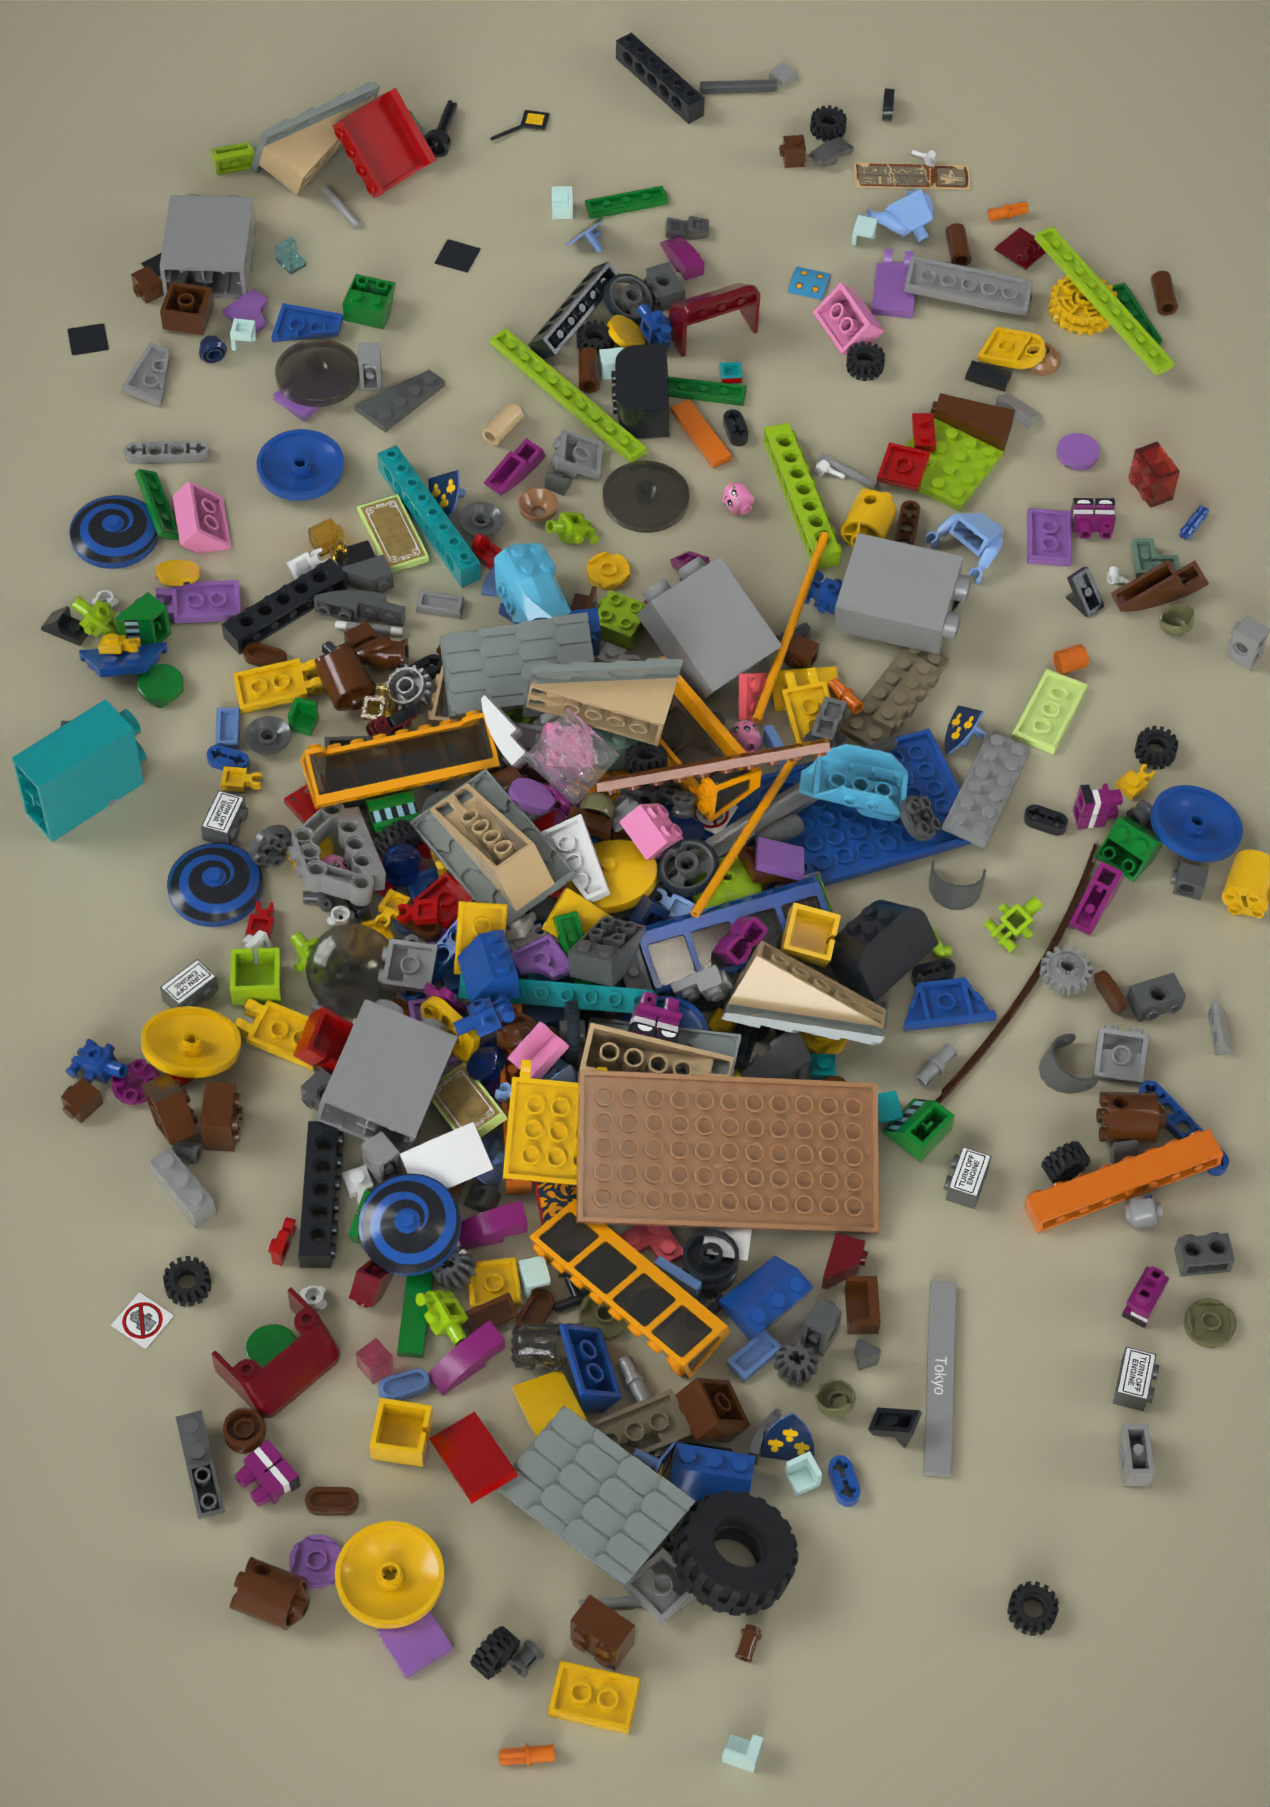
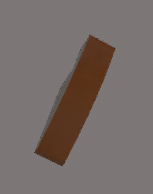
[1110,559,1209,612]

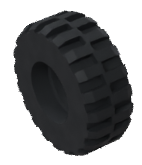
[672,1490,799,1616]

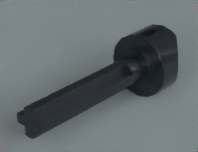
[425,100,458,158]
[734,1023,770,1074]

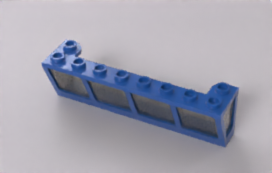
[638,878,829,995]

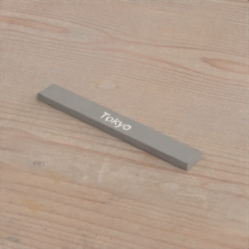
[924,1281,956,1478]

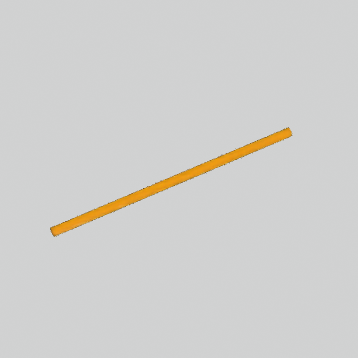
[752,532,829,724]
[690,742,803,918]

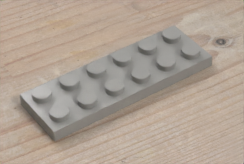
[904,256,1033,317]
[941,730,1032,848]

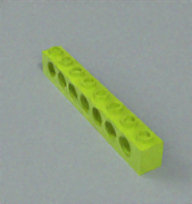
[763,422,843,570]

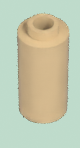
[481,403,524,446]

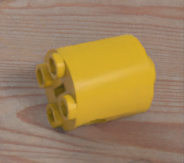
[841,488,897,547]
[1222,850,1270,918]

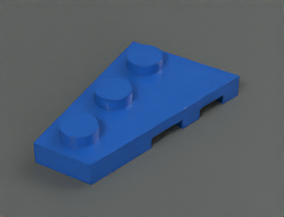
[271,303,344,342]

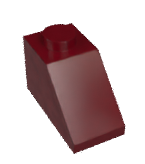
[821,1233,868,1289]
[349,1259,394,1308]

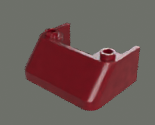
[669,283,760,357]
[211,1287,340,1418]

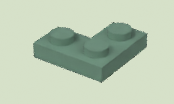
[1130,538,1180,578]

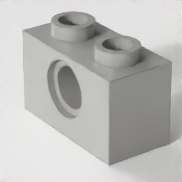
[358,342,382,391]
[1227,616,1270,671]
[361,1131,402,1185]
[1118,1424,1155,1487]

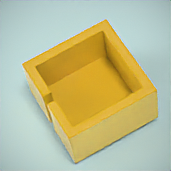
[780,903,841,968]
[369,1398,433,1467]

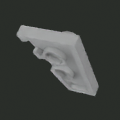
[122,342,170,408]

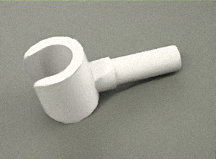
[911,150,937,167]
[814,460,845,479]
[1107,566,1131,584]

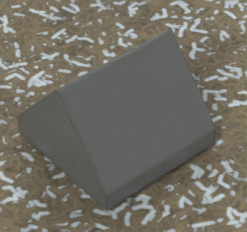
[544,472,573,496]
[854,1339,881,1371]

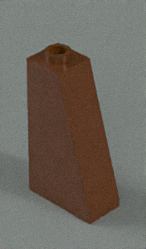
[931,393,1015,454]

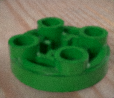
[137,664,184,708]
[245,1324,296,1368]

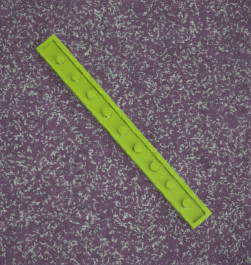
[1035,226,1175,376]
[490,328,647,464]

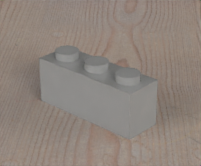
[149,1148,216,1228]

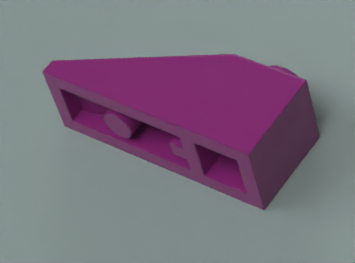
[1069,861,1125,935]

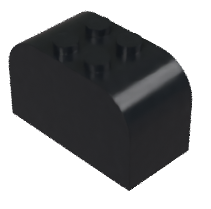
[611,344,670,438]
[829,900,939,1002]

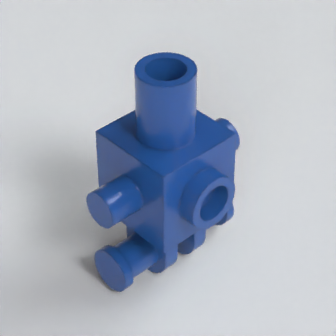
[637,304,672,349]
[804,571,842,615]
[453,994,515,1038]
[66,1039,128,1084]

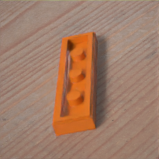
[670,399,732,468]

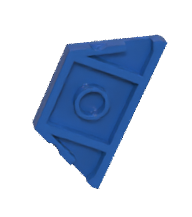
[79,642,168,677]
[903,977,997,1031]

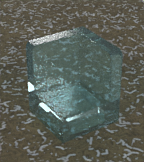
[275,237,306,275]

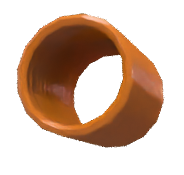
[1053,644,1089,675]

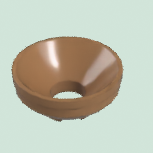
[1026,343,1060,376]
[518,487,558,523]

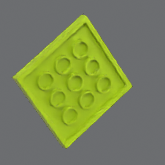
[905,418,1003,512]

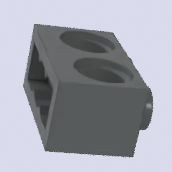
[1174,1232,1235,1276]

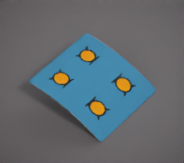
[787,266,831,300]

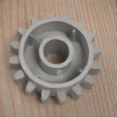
[383,665,434,711]
[1039,945,1094,996]

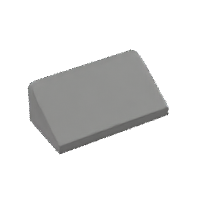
[995,393,1042,428]
[1208,1001,1233,1055]

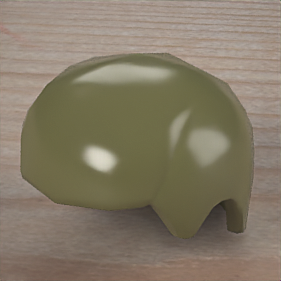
[1159,603,1194,636]
[580,792,615,820]
[814,1380,856,1418]

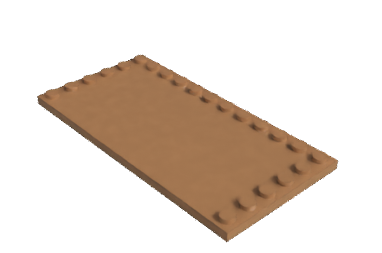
[576,1070,879,1234]

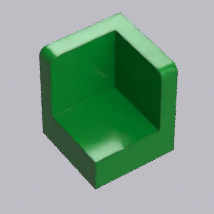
[288,697,319,736]

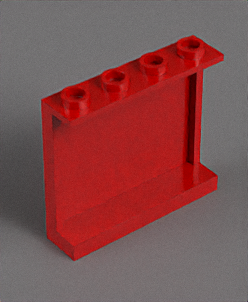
[332,87,437,198]

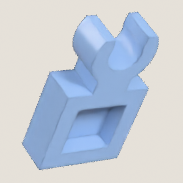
[656,888,695,918]

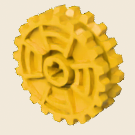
[1048,275,1117,335]

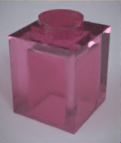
[356,1338,394,1385]

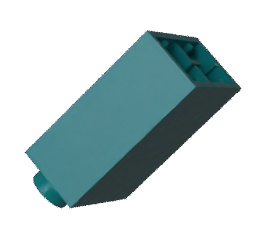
[11,699,147,842]

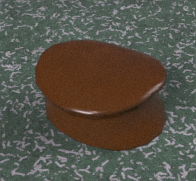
[223,1408,266,1454]

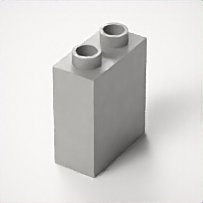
[160,194,256,299]
[834,533,972,655]
[637,556,782,701]
[315,999,458,1154]

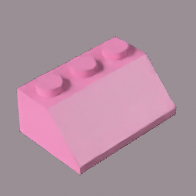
[813,283,884,355]
[173,481,231,554]

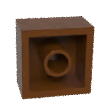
[160,281,214,335]
[141,1073,198,1145]
[200,1082,243,1152]
[675,1378,751,1442]
[570,1595,635,1670]

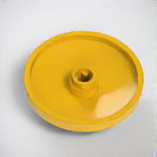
[564,840,658,914]
[141,1006,241,1078]
[335,1521,445,1629]

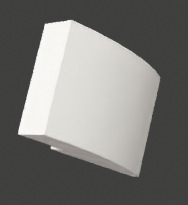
[481,695,533,769]
[399,1122,493,1189]

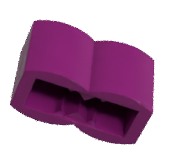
[714,916,768,965]

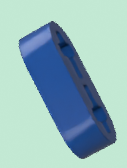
[207,745,250,771]
[828,1455,860,1507]

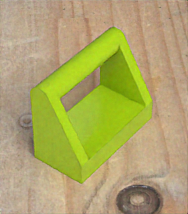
[209,142,255,175]

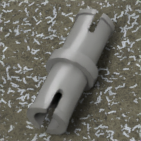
[914,1044,957,1088]
[617,1355,651,1403]

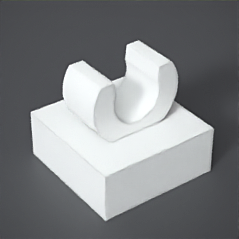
[242,930,274,965]

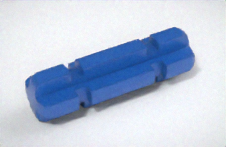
[1179,505,1209,540]

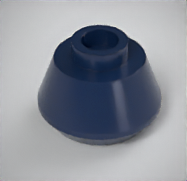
[199,335,227,363]

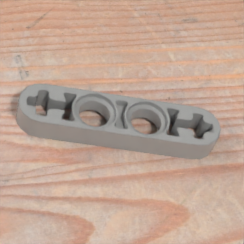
[124,441,210,464]

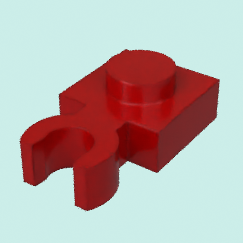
[397,898,440,925]
[245,900,275,939]
[268,1217,297,1266]

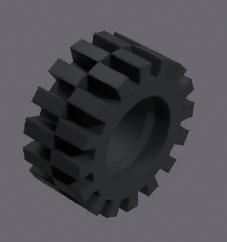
[810,105,847,142]
[577,320,614,351]
[846,341,885,381]
[1134,726,1179,770]
[625,743,667,774]
[374,820,420,864]
[1041,1141,1091,1184]
[163,1256,212,1307]
[1007,1581,1059,1636]
[470,1626,520,1680]

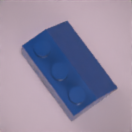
[457,929,520,1004]
[717,1256,814,1341]
[559,1323,622,1413]
[670,1443,755,1508]

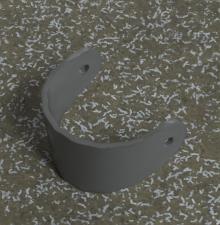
[929,861,986,910]
[1039,1033,1098,1094]

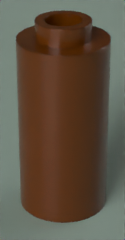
[945,223,972,266]
[1150,271,1178,316]
[578,347,600,393]

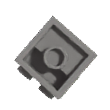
[551,429,603,480]
[378,938,438,994]
[671,965,734,1002]
[1093,1025,1149,1084]
[623,1548,695,1625]

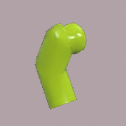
[932,927,952,959]

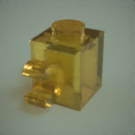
[308,518,347,560]
[361,683,396,723]

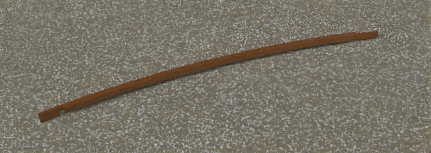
[935,840,1099,1104]

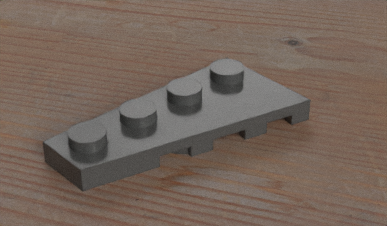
[355,370,445,433]

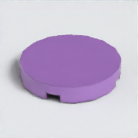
[1056,433,1100,470]
[508,778,554,815]
[289,1534,341,1589]

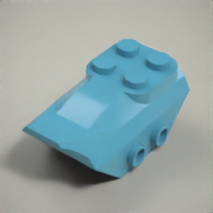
[494,543,572,622]
[799,744,908,821]

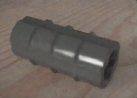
[754,814,805,843]

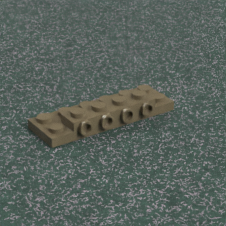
[840,647,949,747]
[526,1389,694,1459]

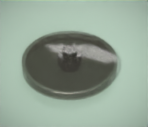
[275,339,360,407]
[602,461,689,533]
[306,924,398,1019]

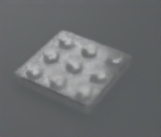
[523,708,620,806]

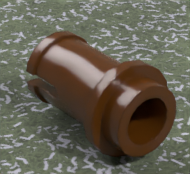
[735,1624,762,1662]

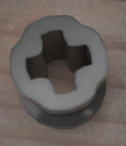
[171,1140,203,1165]
[508,1640,544,1678]

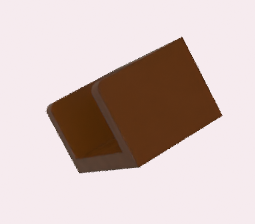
[844,1276,881,1334]

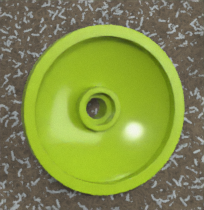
[691,857,762,909]

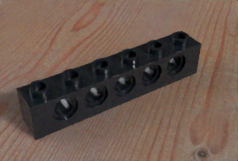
[616,32,705,124]
[528,261,618,360]
[222,558,348,655]
[298,1121,344,1268]

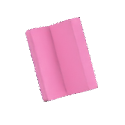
[508,1022,570,1079]

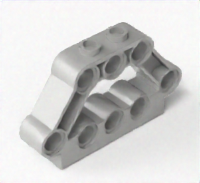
[288,803,386,906]

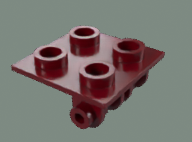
[994,227,1046,270]
[366,716,417,740]

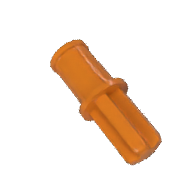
[987,201,1029,222]
[828,678,864,714]
[499,1743,555,1767]

